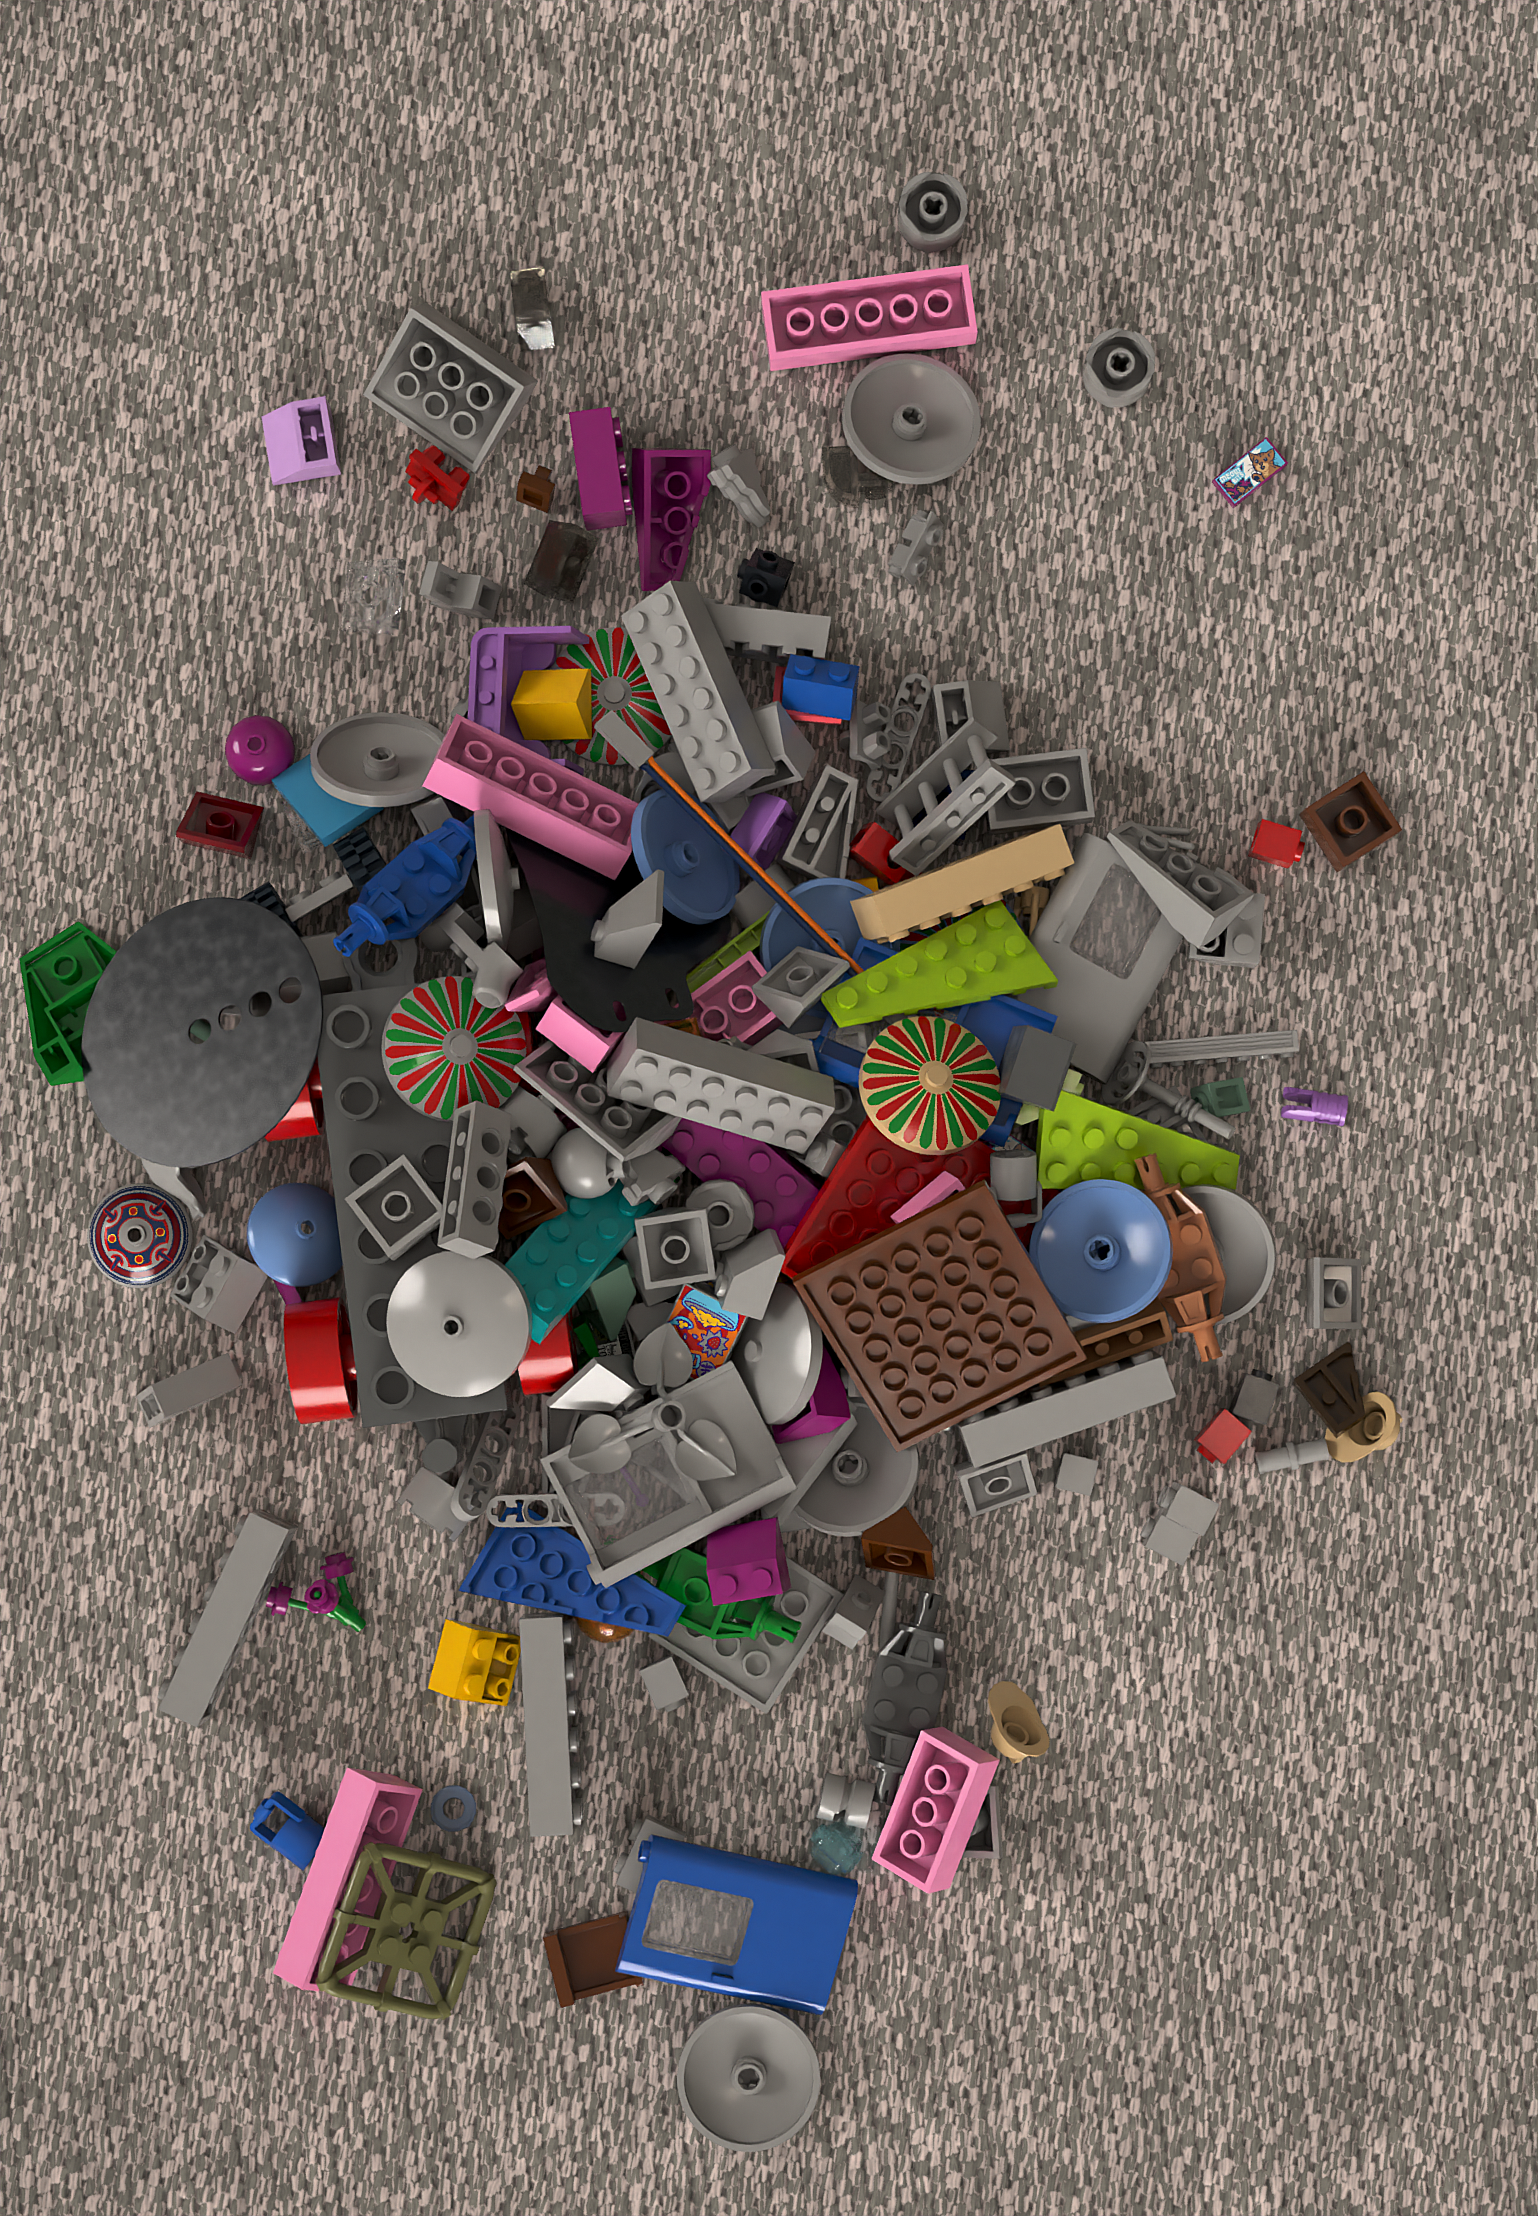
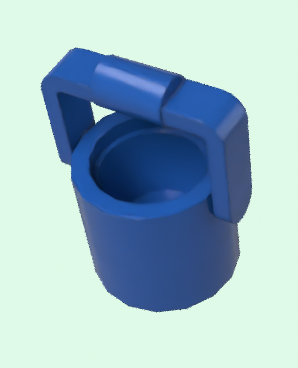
[250,1792,325,1871]

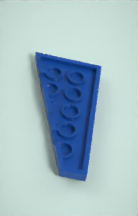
[458,1500,686,1637]

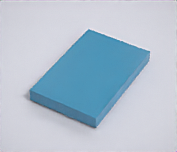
[271,754,384,847]

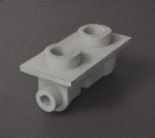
[888,510,944,586]

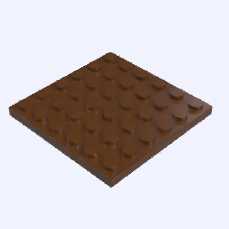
[793,1179,1087,1453]

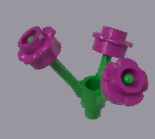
[266,1552,366,1632]

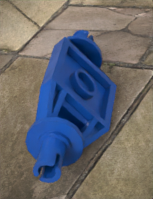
[333,814,477,957]

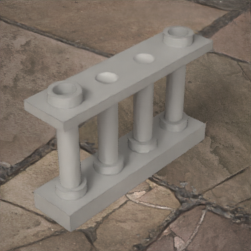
[875,716,1016,876]

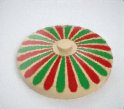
[859,1016,1001,1155]

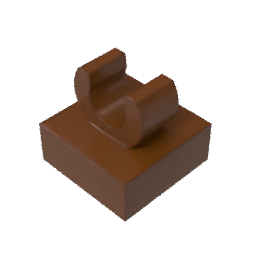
[516,465,555,513]

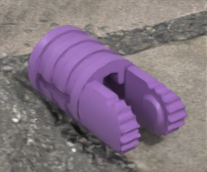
[1281,1087,1348,1127]

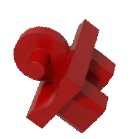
[405,445,470,511]

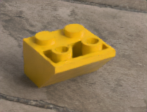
[428,1619,521,1706]

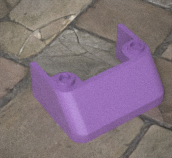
[468,626,589,775]

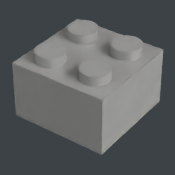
[345,1154,443,1261]

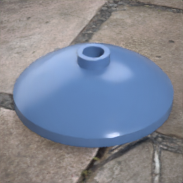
[247,1183,343,1287]

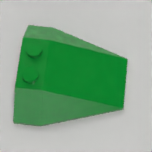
[19,921,117,1086]

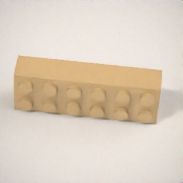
[850,824,1075,944]

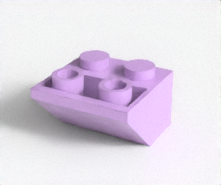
[262,396,341,486]

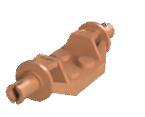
[1134,1153,1227,1362]

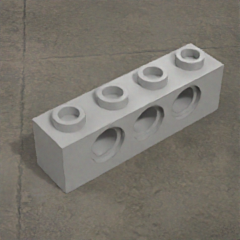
[437,1100,512,1259]

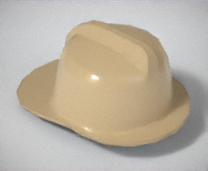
[1325,1392,1403,1463]
[988,1681,1049,1764]

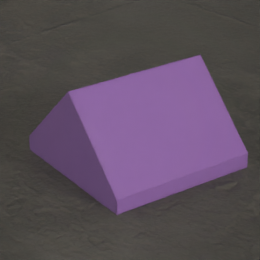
[722,792,797,871]

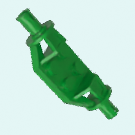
[604,1534,802,1643]

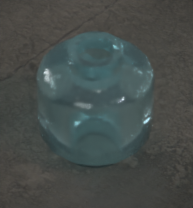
[810,1822,864,1876]

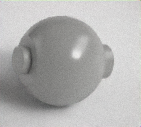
[547,1127,631,1199]

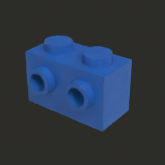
[782,654,860,721]

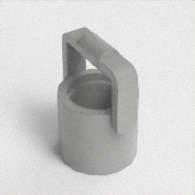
[990,1150,1042,1228]

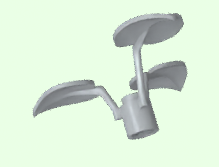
[568,1323,736,1481]

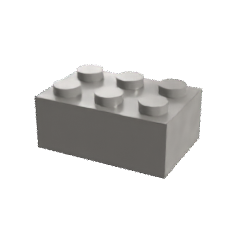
[985,748,1095,836]

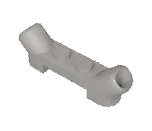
[420,902,524,1008]

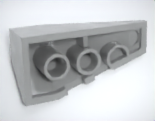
[1107,820,1254,949]

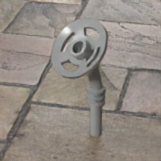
[1101,1041,1236,1139]

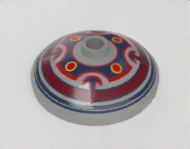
[87,1183,193,1288]

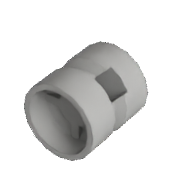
[816,1772,875,1829]

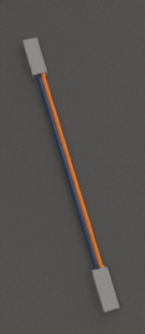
[594,709,918,1025]

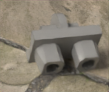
[839,700,891,770]

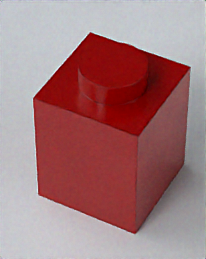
[1248,819,1305,869]
[1194,1408,1252,1464]

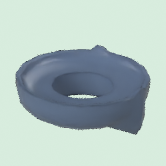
[431,1785,476,1832]

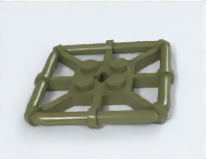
[315,1842,497,2020]

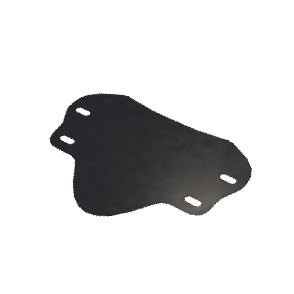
[506,827,731,1032]

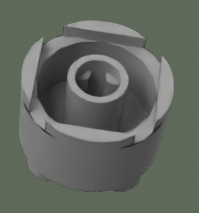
[897,172,968,253]
[1082,328,1155,408]
[497,1085,568,1163]
[396,1466,474,1542]

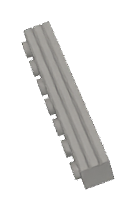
[1143,1030,1299,1069]

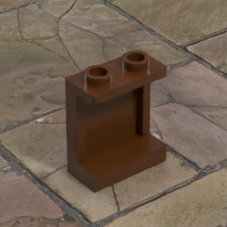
[543,1911,645,2008]

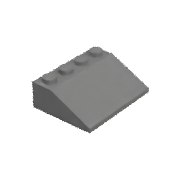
[363,303,538,473]
[513,1040,682,1162]

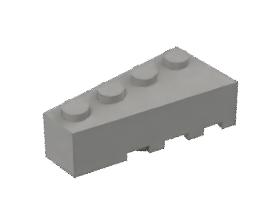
[703,598,832,665]

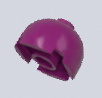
[225,715,296,786]

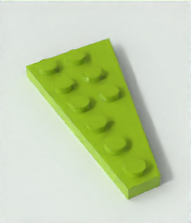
[821,900,1058,1028]
[1036,1089,1240,1189]

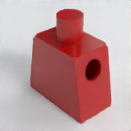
[849,822,922,885]

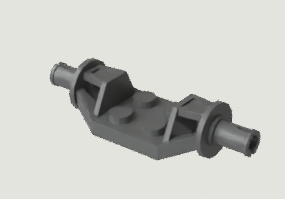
[861,1591,948,1806]

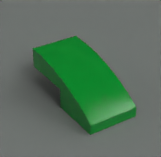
[572,1313,600,1369]

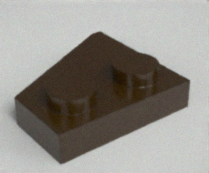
[1293,1342,1365,1438]

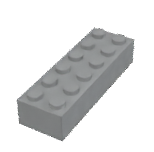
[621,581,776,803]
[607,1017,836,1154]
[956,1350,1177,1468]
[157,1509,298,1727]
[519,1612,583,1837]

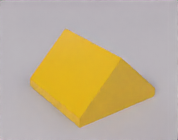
[511,669,592,740]

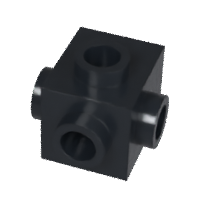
[737,548,795,608]

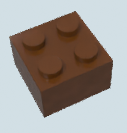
[1299,771,1402,873]

